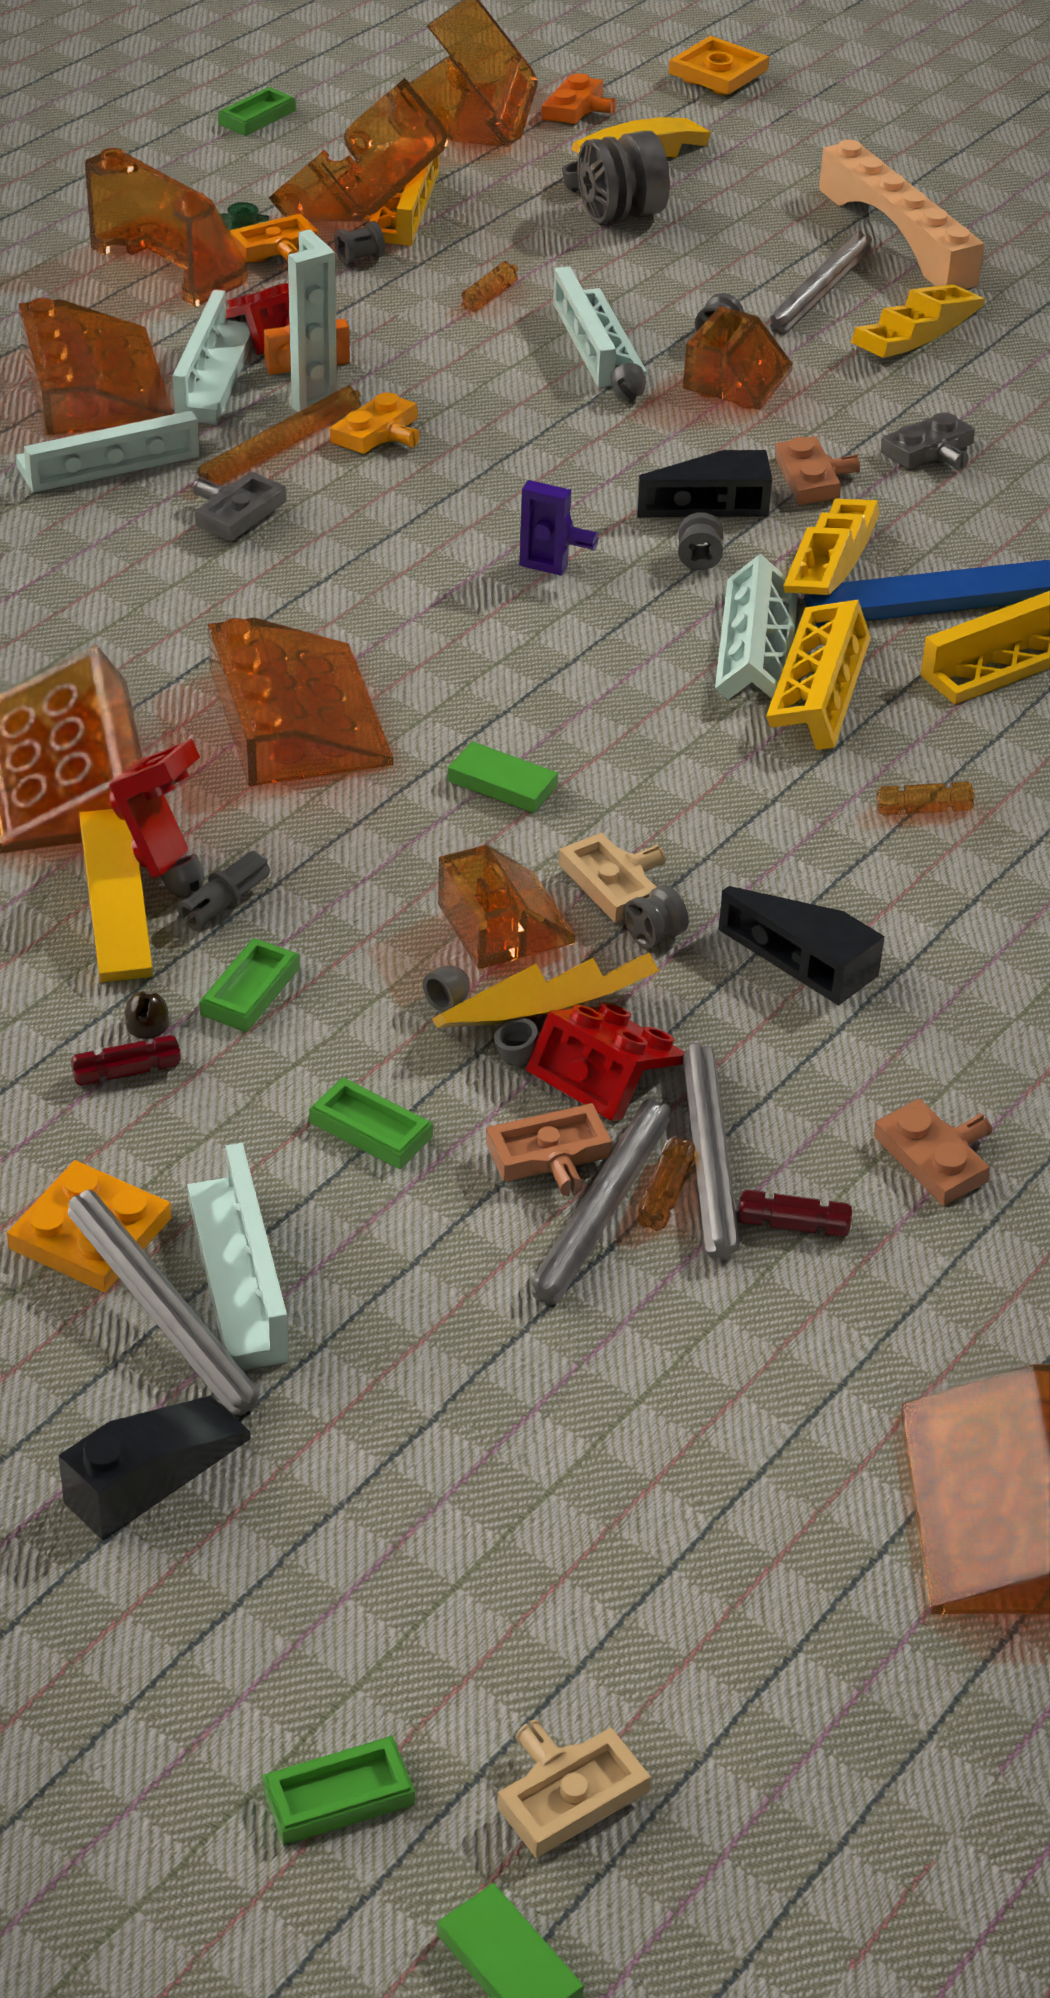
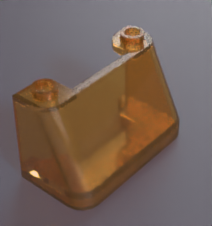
[268,78,448,222]
[85,148,248,307]

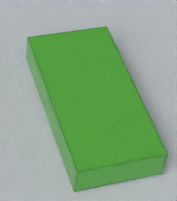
[218,87,296,136]
[447,741,558,813]
[199,938,300,1032]
[309,1077,433,1169]
[262,1735,415,1846]
[437,1883,584,1998]

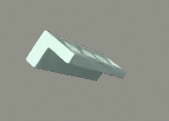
[288,229,337,415]
[553,266,647,388]
[173,290,253,425]
[15,411,199,493]
[715,554,798,700]
[187,1143,289,1370]

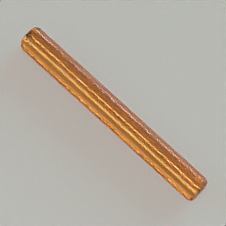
[197,385,361,485]

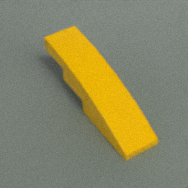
[571,117,711,158]
[851,284,985,358]
[783,498,880,595]
[79,809,153,983]
[432,952,659,1028]

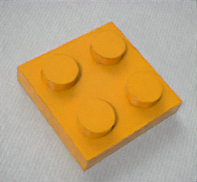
[669,35,769,95]
[6,1160,172,1293]

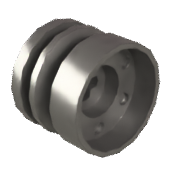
[577,130,670,223]

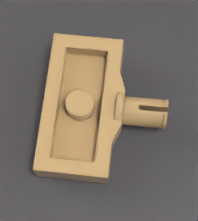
[558,832,666,923]
[497,1720,651,1859]

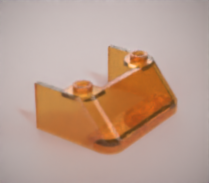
[403,0,538,147]

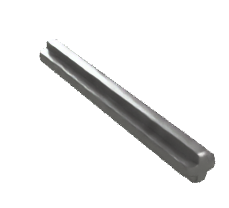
[769,231,872,333]
[683,1042,740,1261]
[531,1098,671,1305]
[68,1190,260,1417]

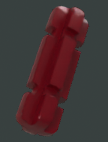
[71,1035,181,1086]
[738,1189,852,1237]

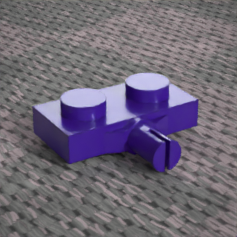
[519,480,599,576]

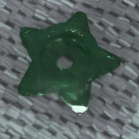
[218,202,269,234]

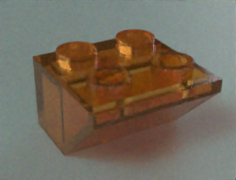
[683,306,793,410]
[438,845,576,969]

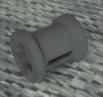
[334,221,385,265]

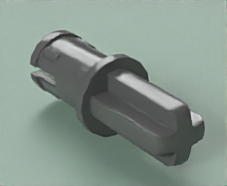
[177,851,271,930]

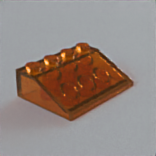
[18,298,173,436]
[208,618,393,787]
[0,645,142,854]
[901,1364,1050,1614]

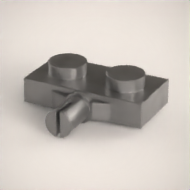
[881,412,975,470]
[193,471,287,542]

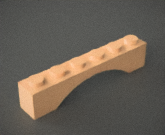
[819,139,985,289]

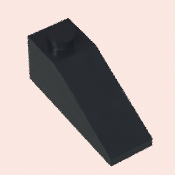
[636,450,772,518]
[718,886,885,1006]
[58,1395,251,1541]

